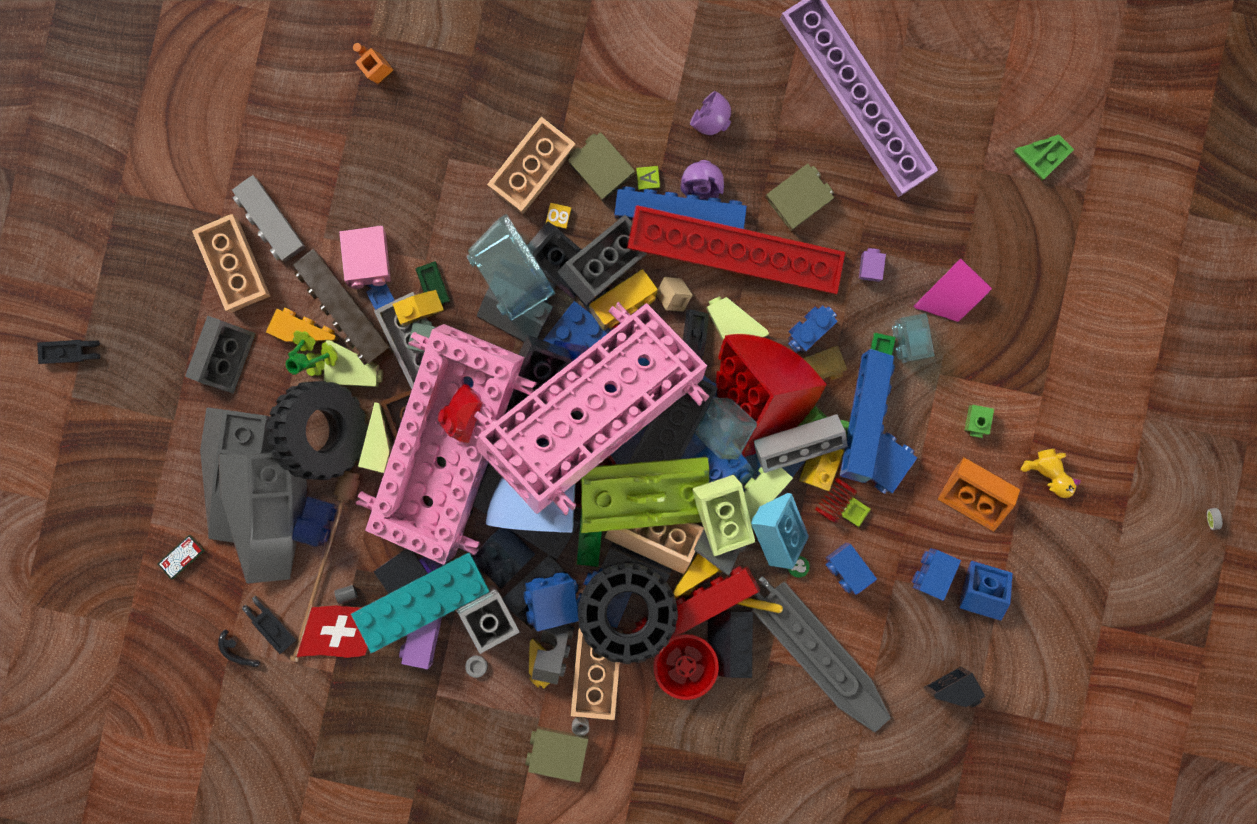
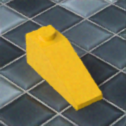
[673,553,722,599]

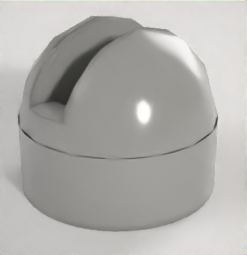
[572,717,589,736]

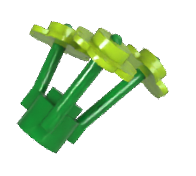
[285,330,338,376]

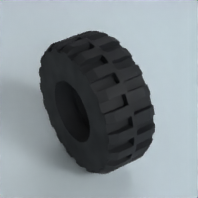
[267,381,368,480]
[578,563,678,664]

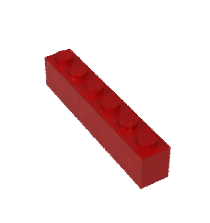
[632,566,760,638]

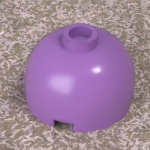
[690,91,731,135]
[680,160,724,200]

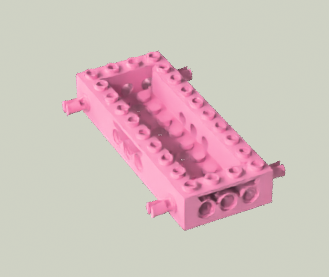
[474,302,709,515]
[356,324,536,565]

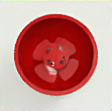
[653,634,719,700]

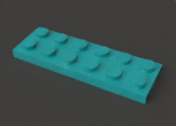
[351,552,490,653]

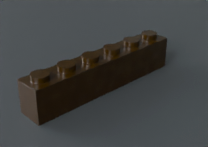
[293,249,393,368]

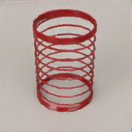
[814,478,857,524]

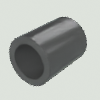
[334,585,358,605]

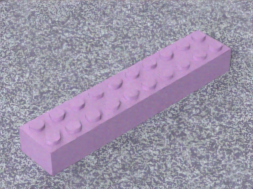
[780,0,938,197]

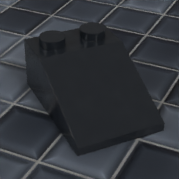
[520,221,582,299]

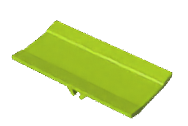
[581,457,709,533]

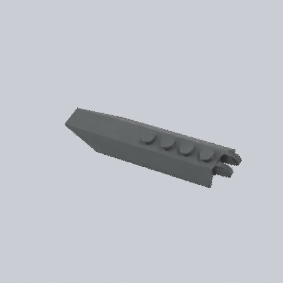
[752,576,891,732]

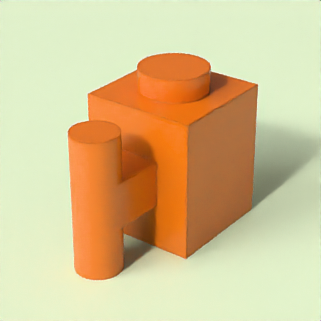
[353,43,393,84]

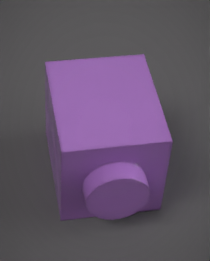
[859,248,886,282]

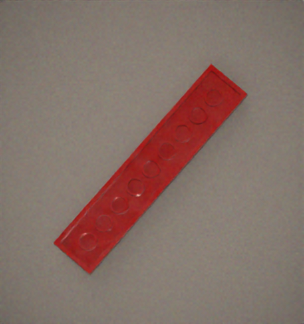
[627,205,845,295]

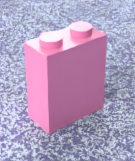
[340,226,391,289]

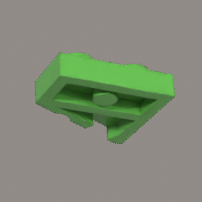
[1013,135,1074,181]

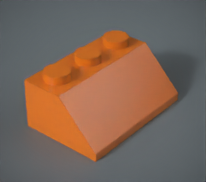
[938,457,1020,532]

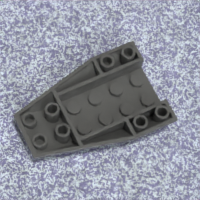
[200,407,273,542]
[218,452,307,584]

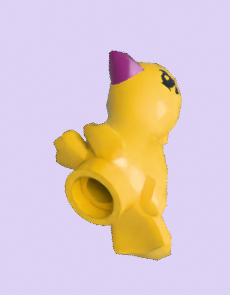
[1021,449,1081,498]

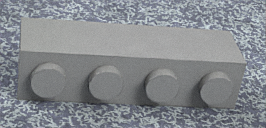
[232,175,306,263]
[754,414,848,473]

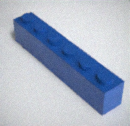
[614,187,747,229]
[840,349,895,483]

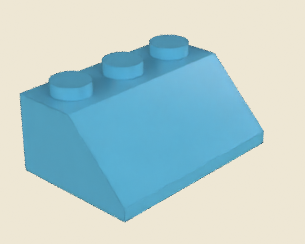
[751,493,809,569]

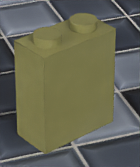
[568,132,635,202]
[765,164,834,231]
[525,726,589,783]

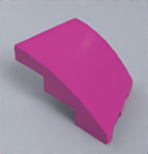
[913,259,992,322]

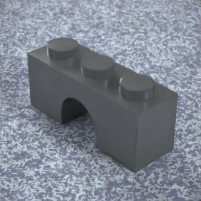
[532,623,575,684]

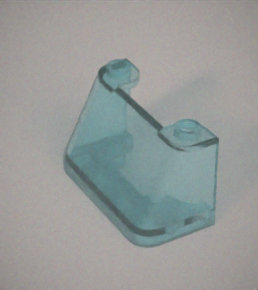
[466,214,556,321]

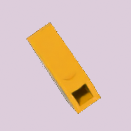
[266,307,339,343]

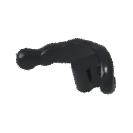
[218,629,260,667]

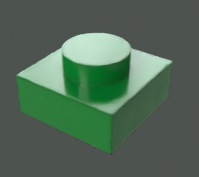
[870,332,896,355]

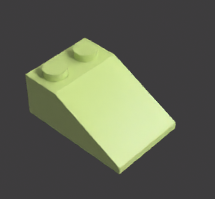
[358,403,393,473]
[693,475,755,556]

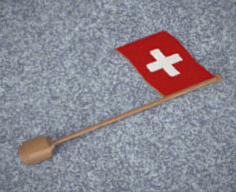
[290,471,368,662]

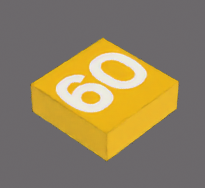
[545,203,571,229]

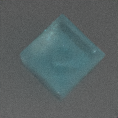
[892,313,935,364]
[694,397,757,460]

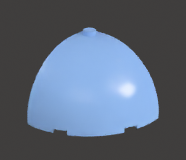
[486,444,576,533]

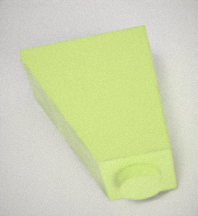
[706,296,769,341]
[324,340,383,387]

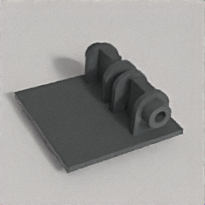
[694,529,747,575]

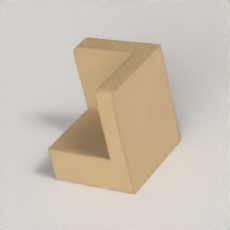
[657,277,692,312]

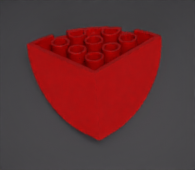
[716,334,827,457]

